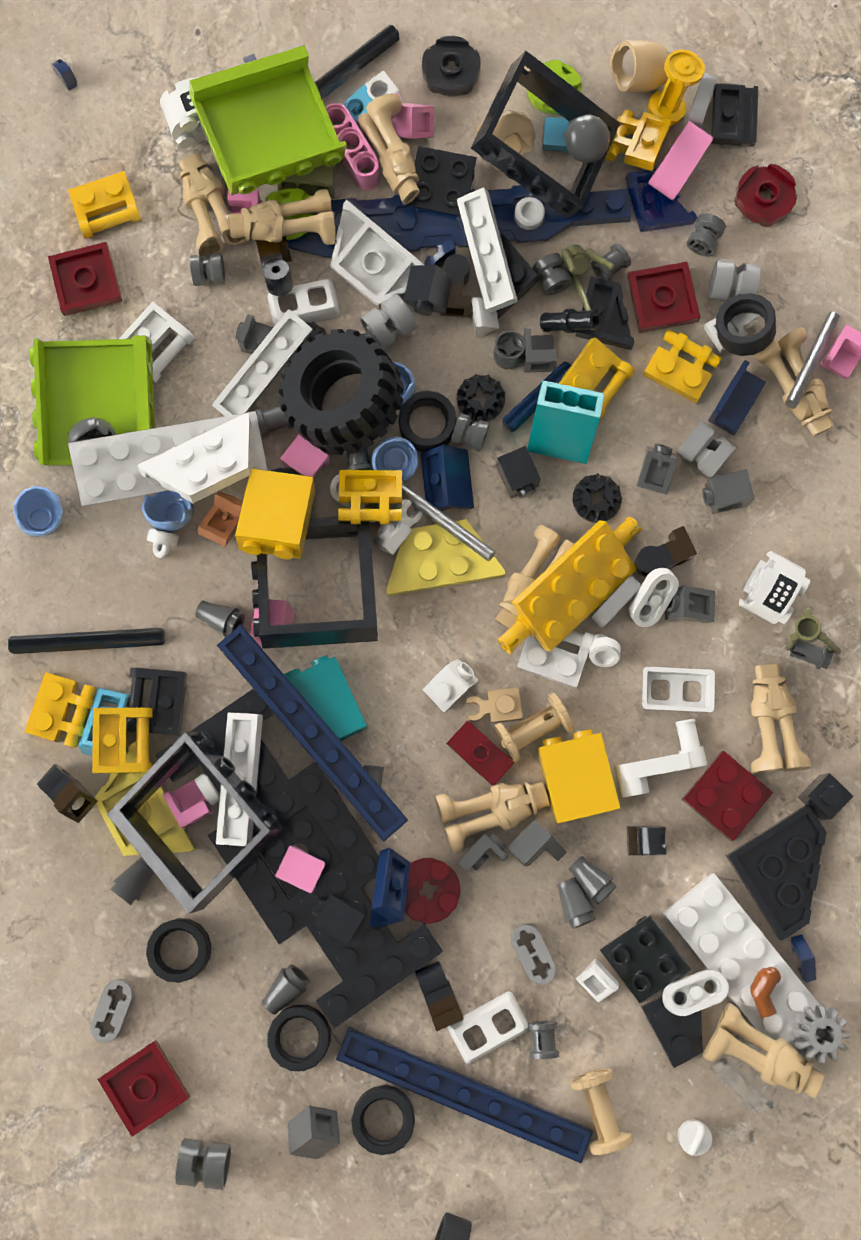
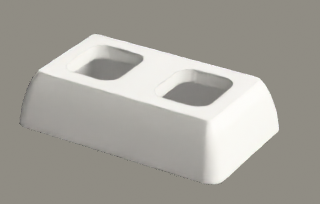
[267,278,341,326]
[642,667,715,712]
[447,991,530,1064]

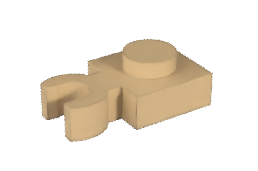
[466,687,523,723]

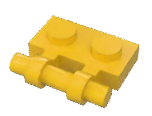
[605,110,672,171]
[643,329,722,403]
[338,470,402,524]
[24,672,97,748]

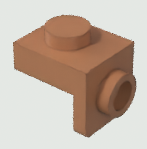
[198,491,243,547]

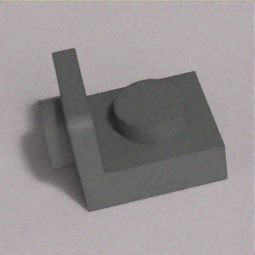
[236,314,274,355]
[636,444,678,495]
[665,585,715,623]
[458,834,508,871]

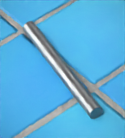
[785,312,840,409]
[402,483,496,562]

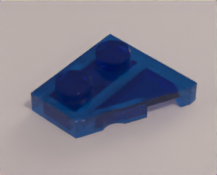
[625,168,697,232]

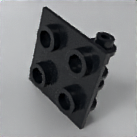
[406,146,477,216]
[600,915,691,1003]

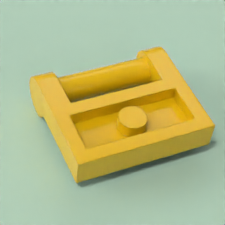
[68,171,142,239]
[559,337,635,420]
[92,708,153,774]

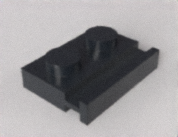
[711,83,758,147]

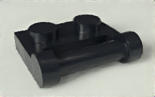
[126,668,187,736]

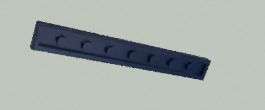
[217,625,409,842]
[336,1027,593,1163]

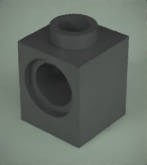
[702,469,755,514]

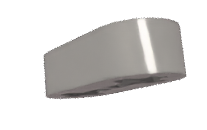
[687,73,717,128]
[591,575,642,628]
[511,924,556,985]
[90,979,135,1043]

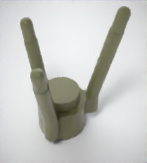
[561,244,615,311]
[785,606,841,654]

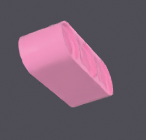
[326,103,380,191]
[648,121,714,200]

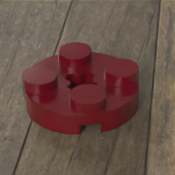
[734,164,797,227]
[405,858,461,924]

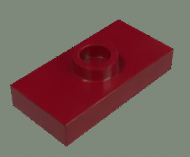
[446,720,514,786]

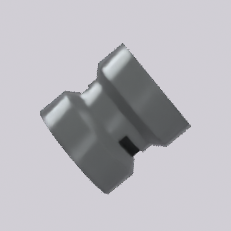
[686,213,726,256]
[190,253,225,286]
[533,253,572,296]
[494,330,525,369]
[451,413,490,452]

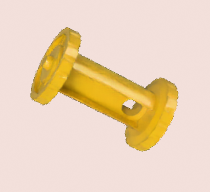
[647,49,705,126]

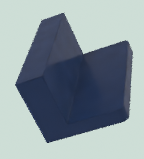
[708,360,766,436]
[421,445,474,512]
[370,847,411,929]

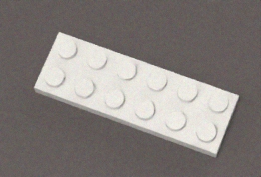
[68,411,268,507]
[662,873,826,1059]

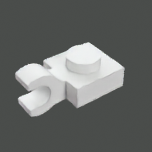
[704,312,761,353]
[373,499,423,555]

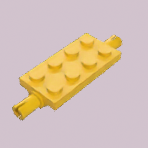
[497,517,642,654]

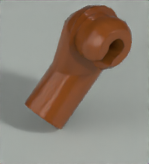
[750,966,781,1018]

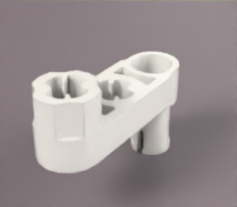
[615,719,707,798]

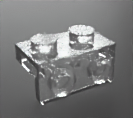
[710,1035,787,1114]

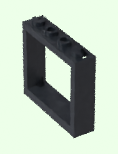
[471,51,620,219]
[251,517,378,649]
[107,732,283,914]

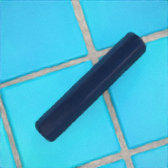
[502,361,571,432]

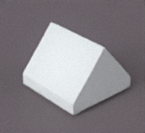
[471,297,500,338]
[576,958,619,1003]

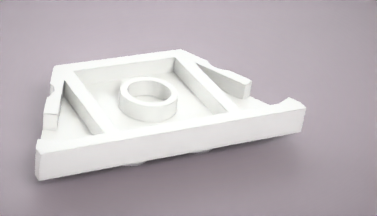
[330,200,424,306]
[138,413,251,503]

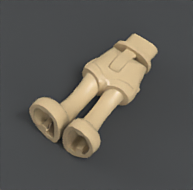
[358,94,419,204]
[179,153,246,258]
[228,189,336,245]
[754,327,835,437]
[495,525,574,629]
[750,664,811,774]
[435,781,550,854]
[703,1003,825,1098]

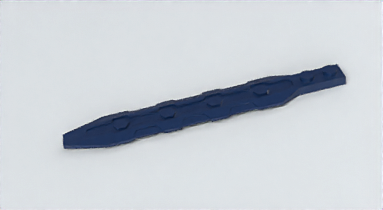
[287,185,631,258]

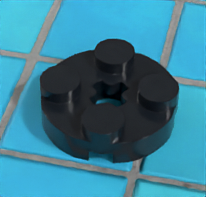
[422,36,481,96]

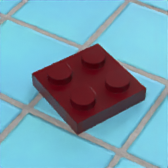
[48,242,123,316]
[627,261,701,333]
[681,751,774,841]
[97,1040,191,1137]

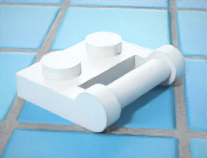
[119,302,195,383]
[516,631,594,689]

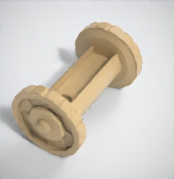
[495,693,575,763]
[570,1068,634,1155]

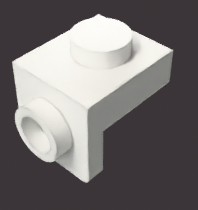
[422,658,478,712]

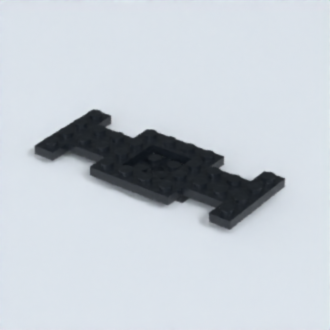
[155,689,443,1029]

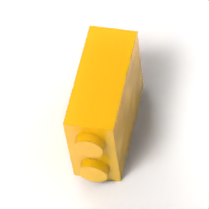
[235,469,315,560]
[536,729,620,824]

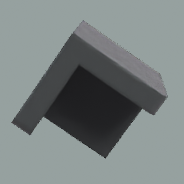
[523,328,557,373]
[507,820,567,866]
[288,1105,340,1159]

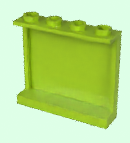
[189,45,347,195]
[29,335,155,466]

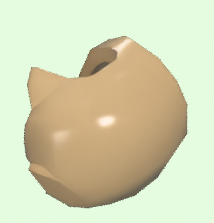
[609,40,669,93]
[477,110,536,171]

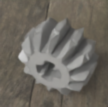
[791,1003,851,1063]

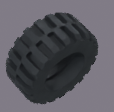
[279,329,404,455]

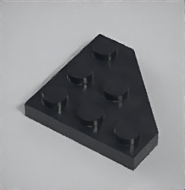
[726,805,827,940]

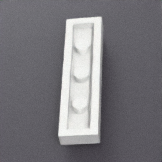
[457,187,518,313]
[212,309,313,416]
[216,713,263,846]

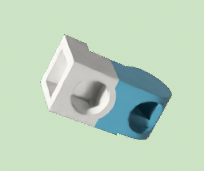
[343,70,403,129]

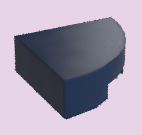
[51,59,77,91]
[424,239,456,268]
[790,934,817,983]

